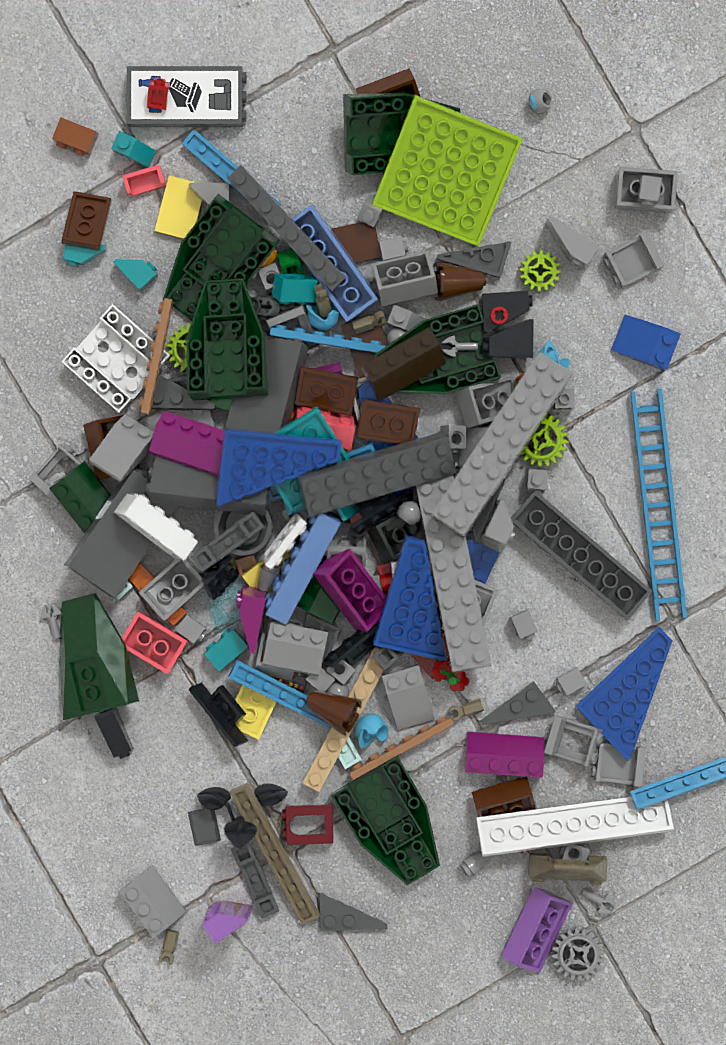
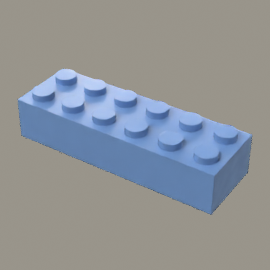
[292,205,380,322]
[264,511,341,625]

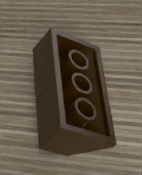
[360,327,447,402]

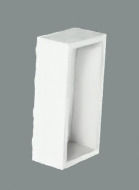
[114,493,198,561]

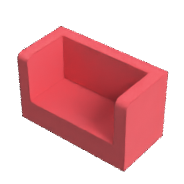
[122,165,166,197]

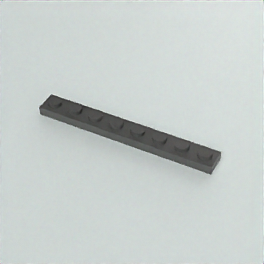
[227,165,346,291]

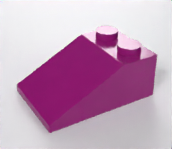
[236,585,266,654]

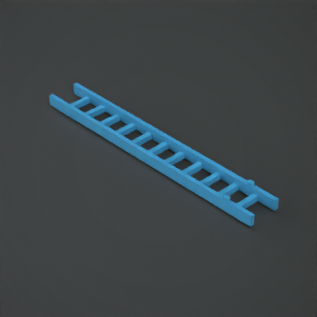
[630,388,687,621]

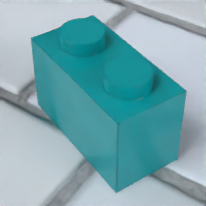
[272,274,318,305]
[204,628,249,671]

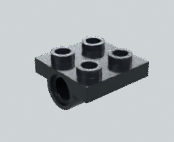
[201,554,239,600]

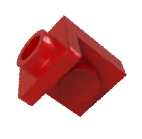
[147,78,170,110]

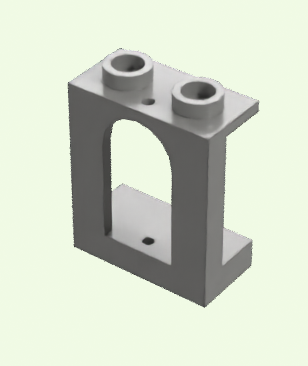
[266,304,320,356]
[29,444,89,504]
[327,521,366,567]
[544,716,604,767]

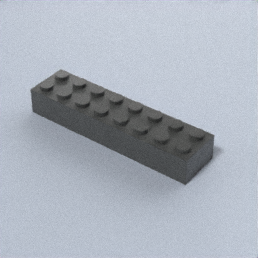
[296,432,456,517]
[511,490,652,620]

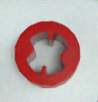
[490,307,508,325]

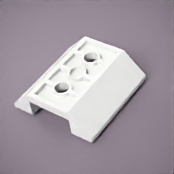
[61,304,170,413]

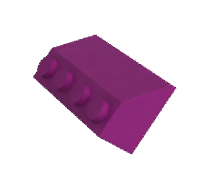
[149,411,224,476]
[313,549,386,632]
[465,732,544,778]

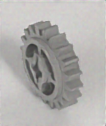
[551,927,605,981]

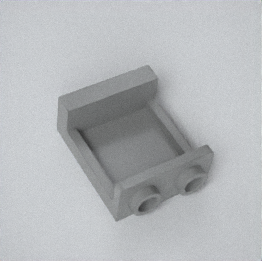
[603,231,664,288]
[591,742,646,787]

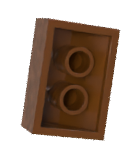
[356,68,420,97]
[83,415,140,480]
[471,777,536,817]

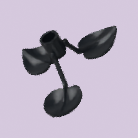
[197,783,288,850]

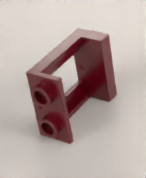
[282,803,334,845]

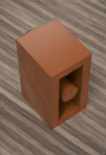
[52,117,99,157]

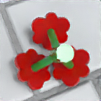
[432,656,470,692]

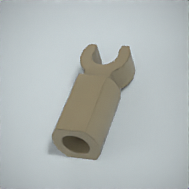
[314,284,331,318]
[352,311,387,334]
[449,699,484,721]
[159,929,179,965]

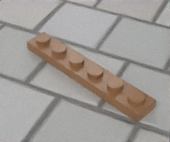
[139,298,174,415]
[349,715,454,780]

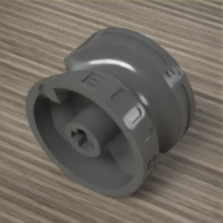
[214,508,274,555]

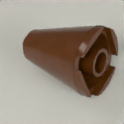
[433,262,486,301]
[306,690,362,736]

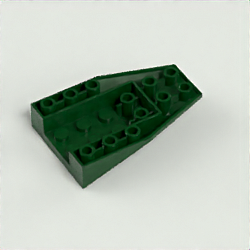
[343,93,460,175]
[163,194,279,321]
[187,278,268,400]
[374,304,501,394]
[60,593,139,720]
[331,756,440,885]

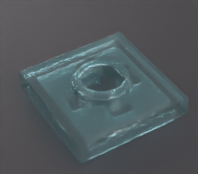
[206,582,243,630]

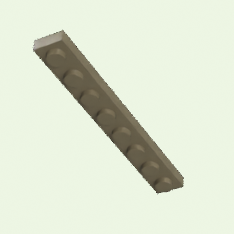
[230,783,320,924]

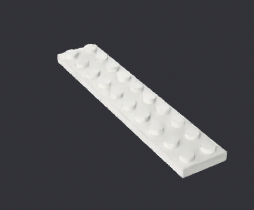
[476,797,674,857]

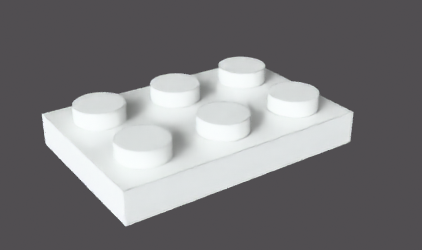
[261,512,307,569]

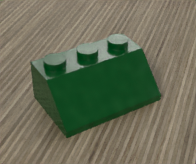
[49,461,111,534]
[297,555,340,624]

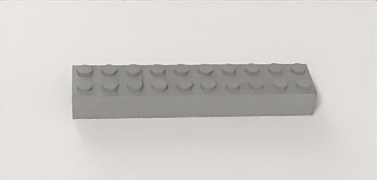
[431,352,572,538]
[416,474,491,673]

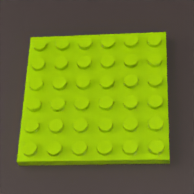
[372,95,523,247]

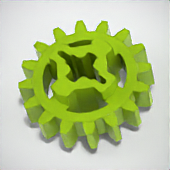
[519,250,561,292]

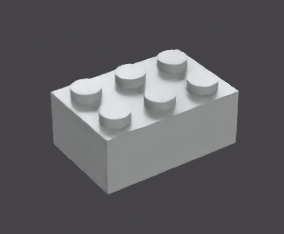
[615,167,678,213]
[372,251,438,306]

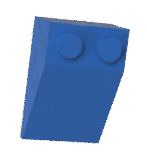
[611,315,681,371]

